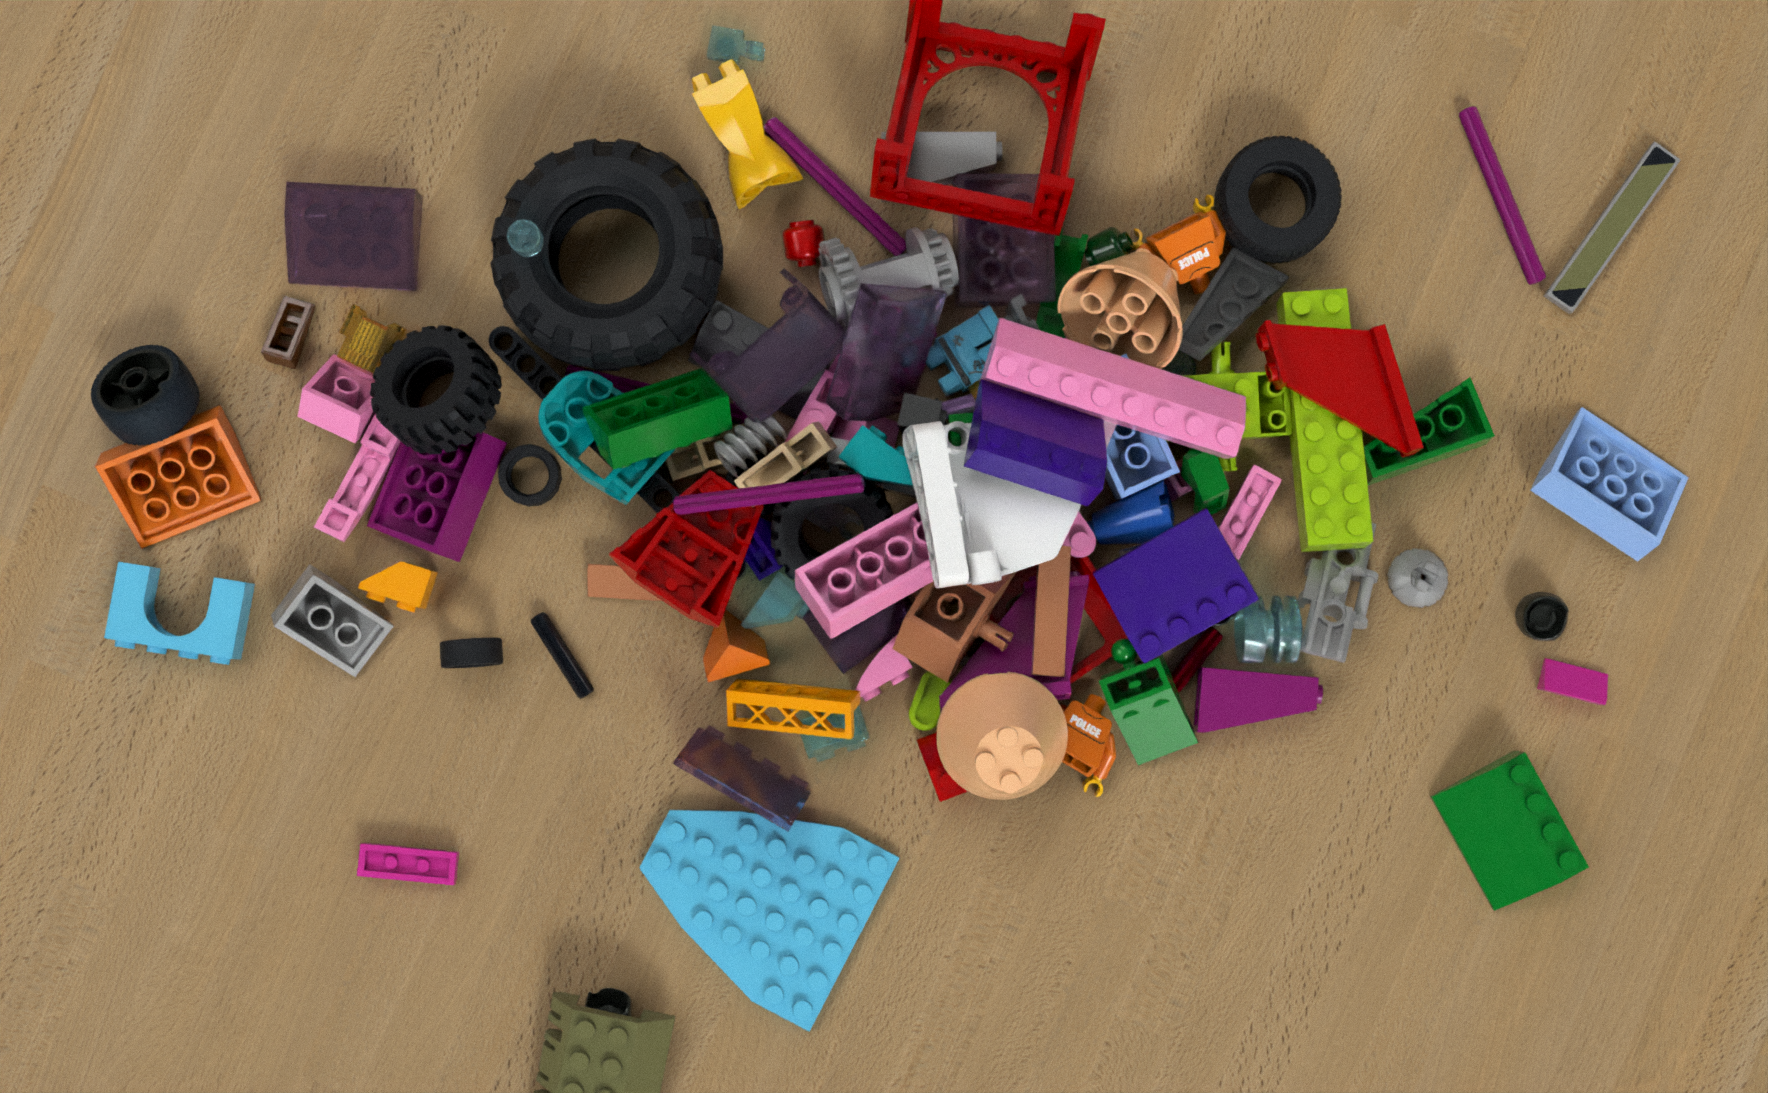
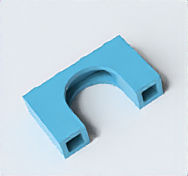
[104,562,255,665]

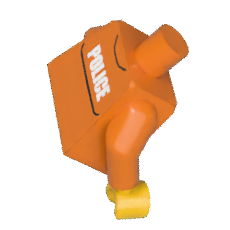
[1132,194,1226,294]
[1060,694,1116,797]

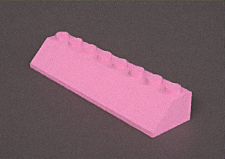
[980,318,1246,459]

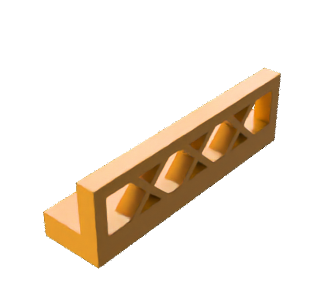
[726,679,860,739]

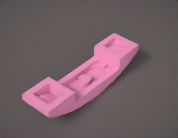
[314,414,400,542]

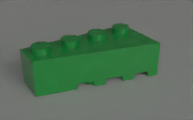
[1364,377,1495,486]

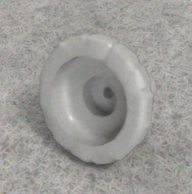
[1387,548,1449,608]

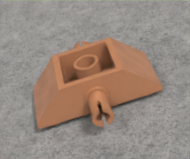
[892,572,1016,683]

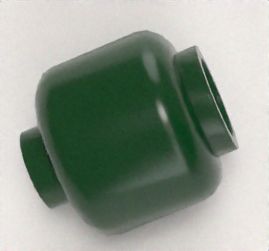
[1084,227,1134,266]

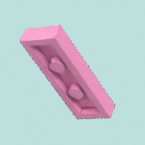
[1219,464,1282,560]

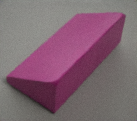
[1537,658,1608,705]

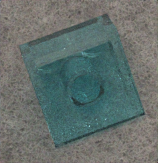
[741,572,809,629]

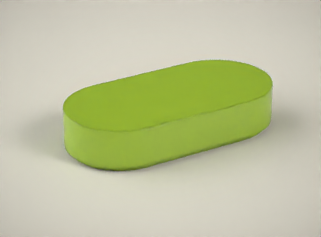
[909,671,952,731]

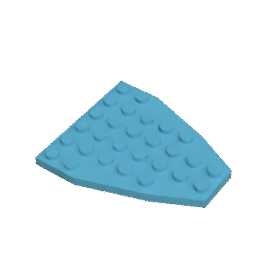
[639,809,900,1032]

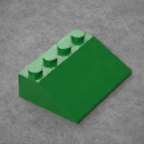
[1430,751,1589,911]

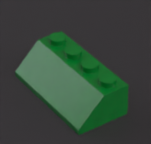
[582,368,733,470]

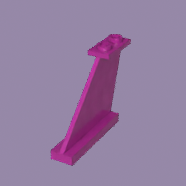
[939,571,1089,713]

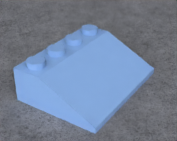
[1530,407,1689,562]

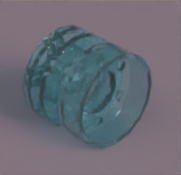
[1234,596,1303,663]

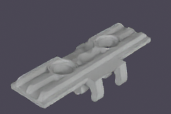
[1297,523,1379,663]

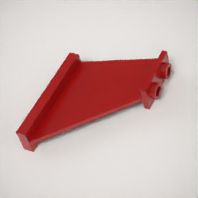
[1256,320,1424,458]

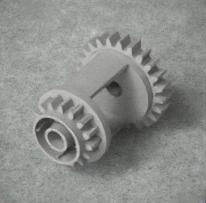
[818,227,959,343]

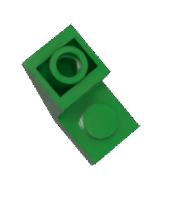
[1181,448,1230,515]

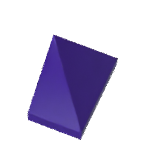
[744,518,783,581]

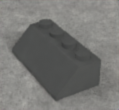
[688,300,830,420]

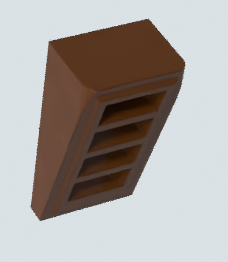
[261,296,315,369]

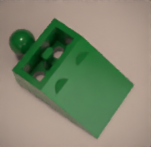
[1099,639,1199,765]

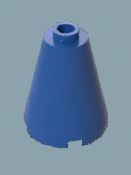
[1087,479,1175,545]

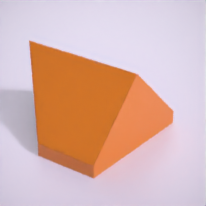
[703,609,770,683]

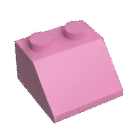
[297,354,376,443]

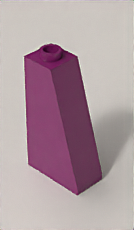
[1193,667,1323,733]

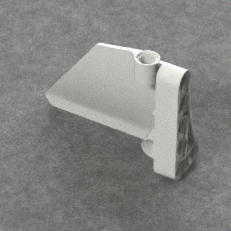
[903,420,1117,588]

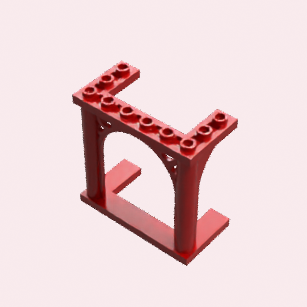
[870,0,1106,236]

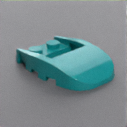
[538,371,676,505]

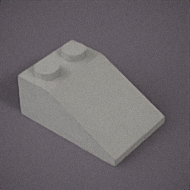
[271,564,394,677]

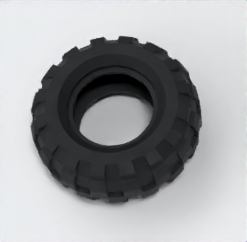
[490,138,723,371]

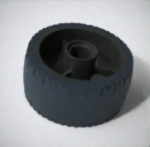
[91,345,200,445]

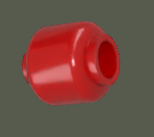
[782,220,825,267]

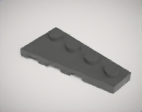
[1179,247,1289,361]

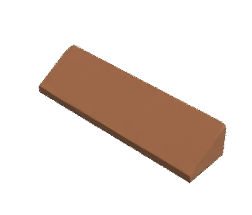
[1031,546,1071,677]
[587,564,662,601]

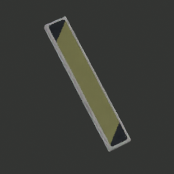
[1544,142,1680,314]

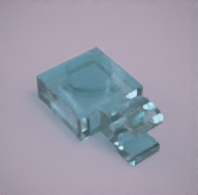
[706,25,765,65]

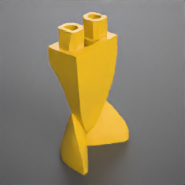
[691,59,803,209]

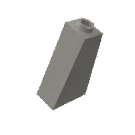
[881,132,1002,202]

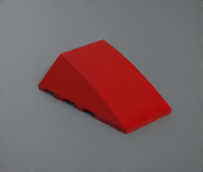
[609,470,764,628]

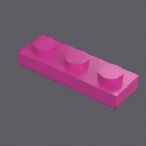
[357,843,459,885]

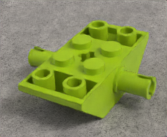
[1166,342,1292,472]

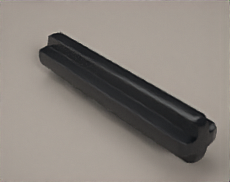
[530,612,594,699]

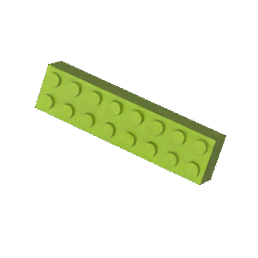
[1276,288,1374,552]

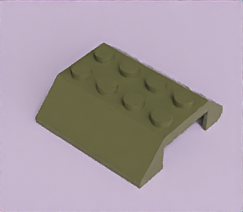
[534,992,676,1093]

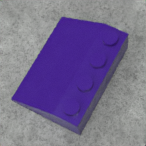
[963,379,1107,506]
[1093,507,1259,664]

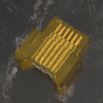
[336,304,407,374]

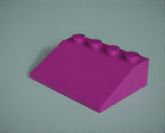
[367,432,507,562]

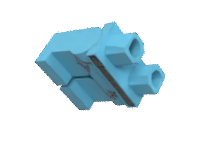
[922,305,998,396]

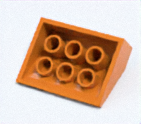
[95,405,261,549]

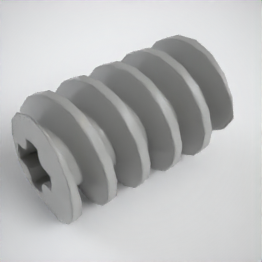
[714,409,788,477]

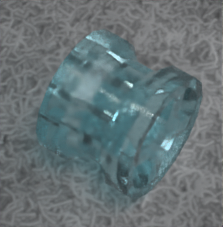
[507,219,544,257]

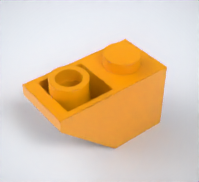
[358,561,438,613]

